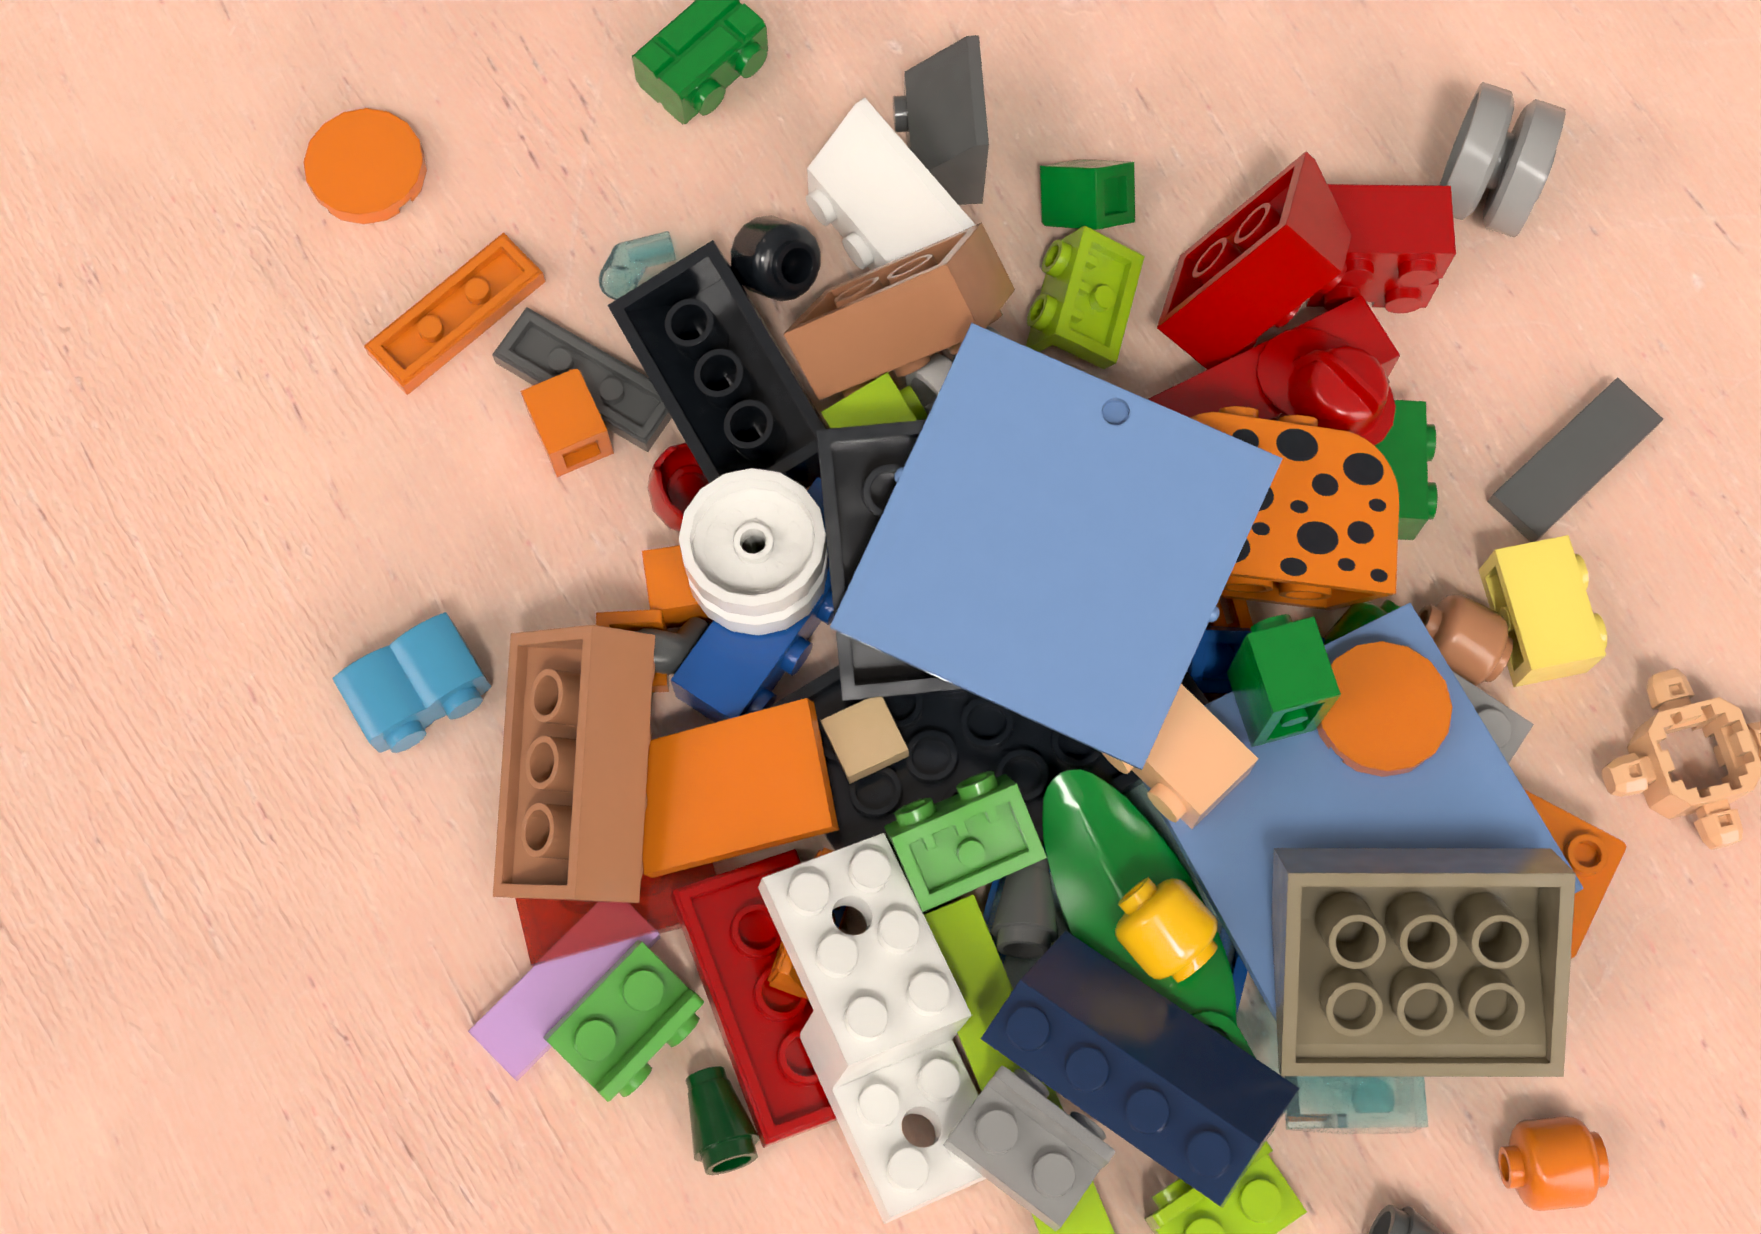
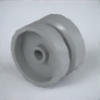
[1440,82,1566,238]

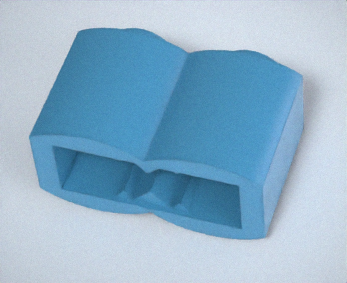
[332,612,492,753]

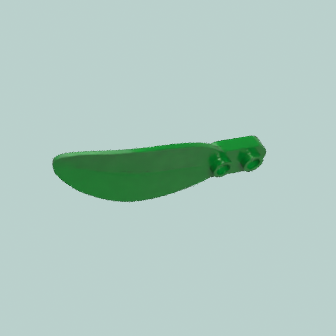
[1042,769,1277,1138]

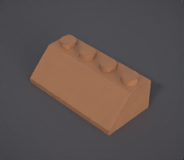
[493,625,655,903]

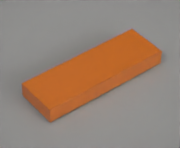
[364,232,546,395]

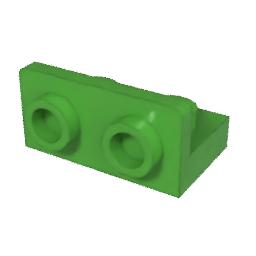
[884,771,1047,912]
[543,940,704,1102]

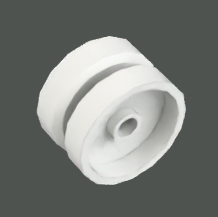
[679,468,829,636]

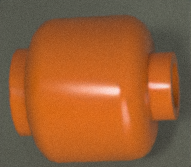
[1498,1116,1609,1211]

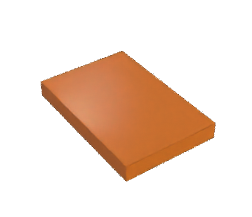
[642,698,839,878]

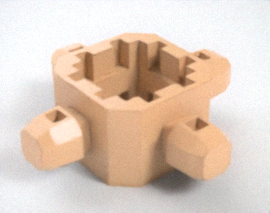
[1602,668,1761,850]

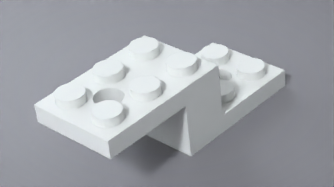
[758,833,986,1224]

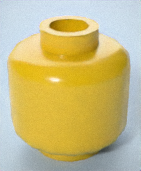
[1115,877,1218,982]

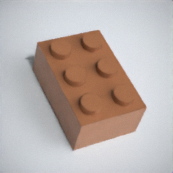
[783,222,1015,400]

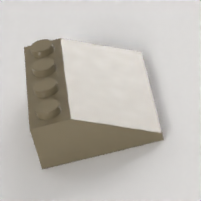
[1272,848,1576,1077]

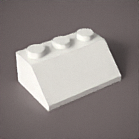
[806,98,975,270]

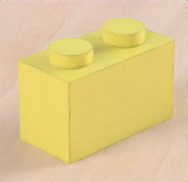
[1479,535,1607,687]

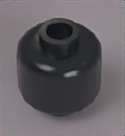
[730,215,821,301]

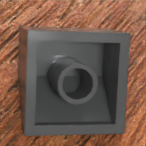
[893,35,989,205]

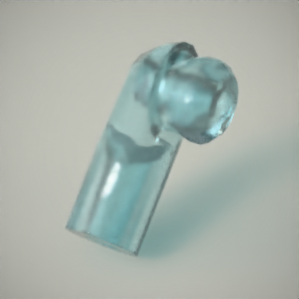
[599,231,676,300]

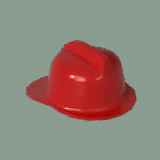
[1256,327,1396,446]

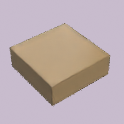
[820,697,909,784]

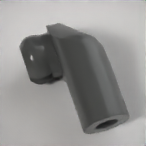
[634,617,710,675]

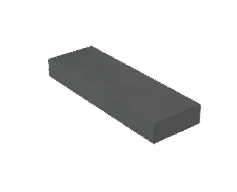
[492,307,672,452]
[1487,377,1663,542]

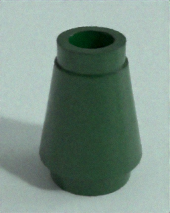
[685,1066,760,1175]

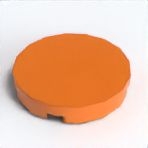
[303,108,427,224]
[1317,641,1453,777]

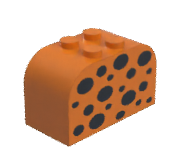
[1191,406,1399,611]

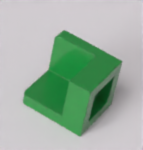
[1040,160,1135,230]

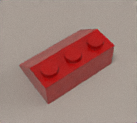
[1157,152,1351,370]

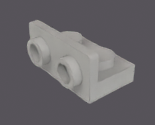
[943,1066,1115,1232]

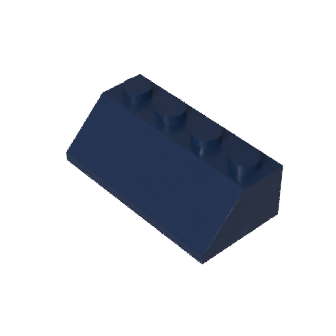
[981,931,1300,1208]

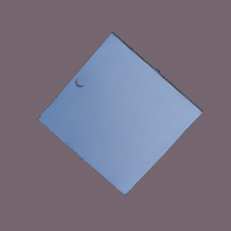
[830,323,1283,770]
[1143,603,1584,1021]

